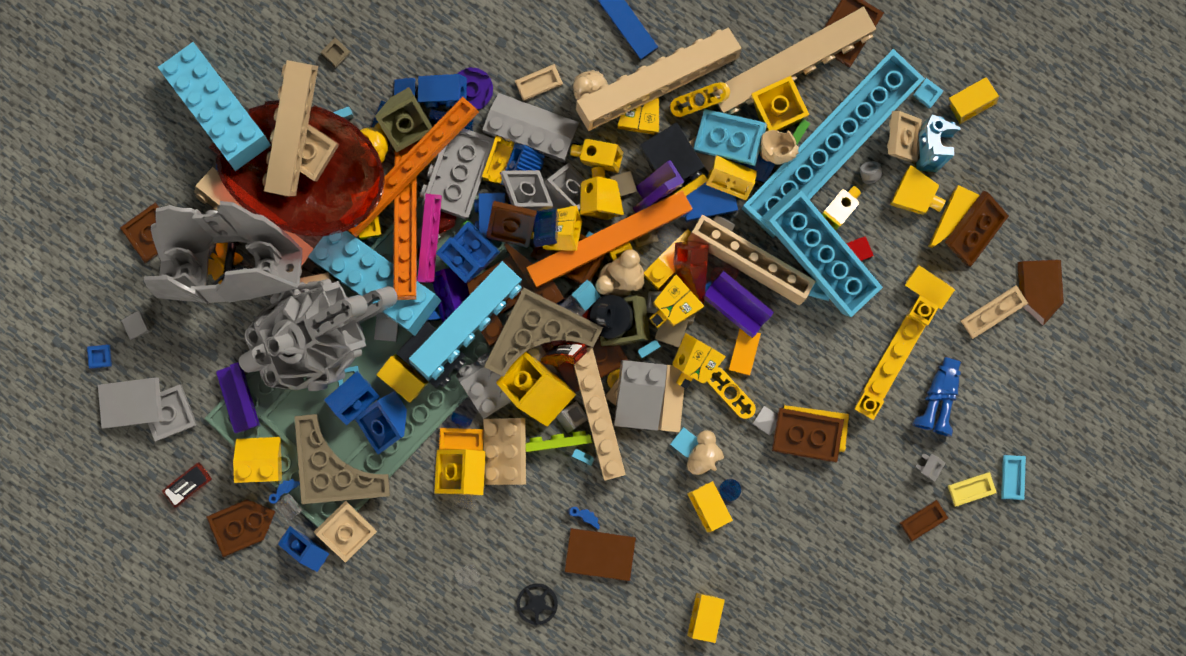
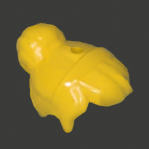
[357,123,388,166]

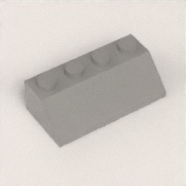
[482,93,580,163]

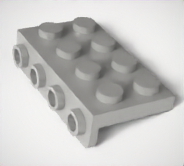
[420,128,495,220]
[456,345,558,419]

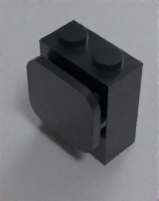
[639,122,704,192]
[397,321,466,389]

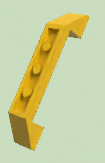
[854,296,939,420]

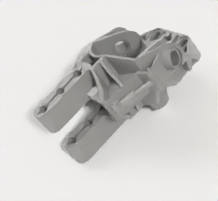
[239,279,397,391]

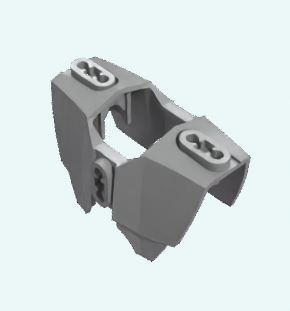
[144,201,302,304]

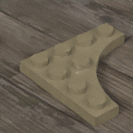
[484,288,603,377]
[295,414,390,504]

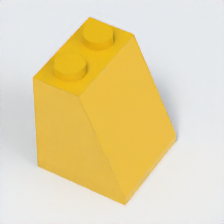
[496,351,576,427]

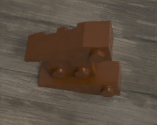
[467,243,564,347]

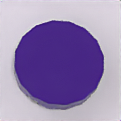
[457,67,493,110]

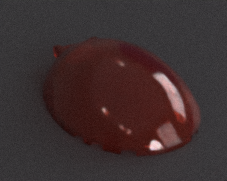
[209,100,385,236]

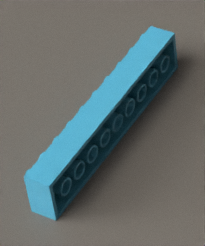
[741,49,925,238]

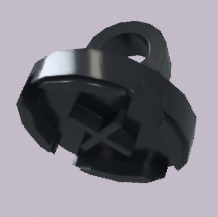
[590,295,633,339]

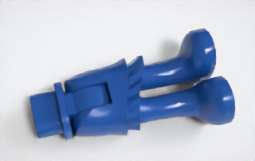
[912,357,961,437]

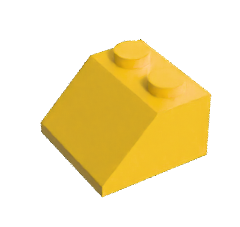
[751,76,809,132]
[233,437,282,483]
[434,449,485,495]

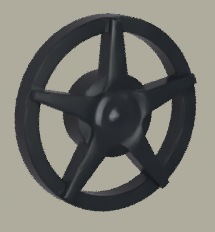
[517,583,558,625]

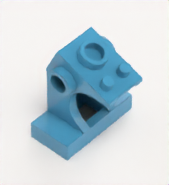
[916,114,961,172]

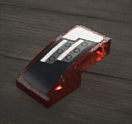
[540,343,587,367]
[162,462,212,508]

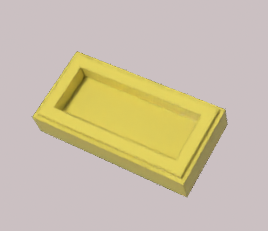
[948,472,997,507]

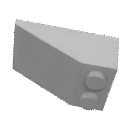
[614,360,667,430]

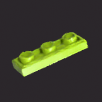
[526,431,592,452]

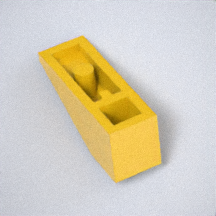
[928,185,979,248]
[644,229,700,290]

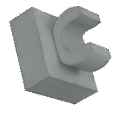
[916,454,945,482]

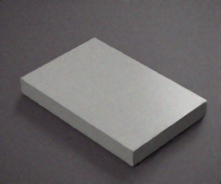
[98,378,163,428]

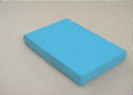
[693,109,767,166]

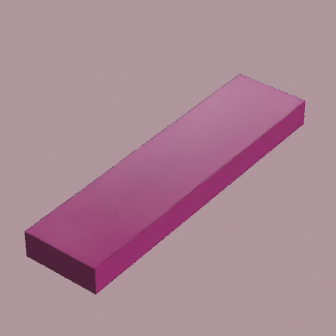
[417,193,442,283]

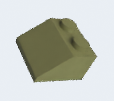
[375,87,432,153]
[600,295,651,346]

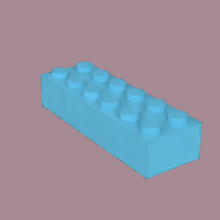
[158,42,271,171]
[761,188,883,317]
[308,222,441,336]
[409,261,522,381]

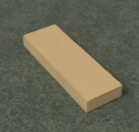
[961,285,1028,339]
[658,365,684,432]

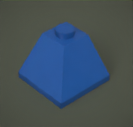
[355,391,407,455]

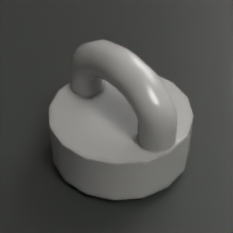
[860,161,882,184]

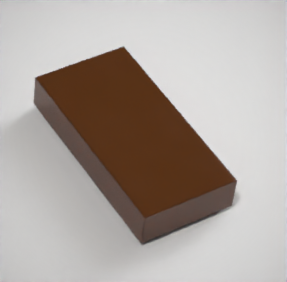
[900,500,949,542]

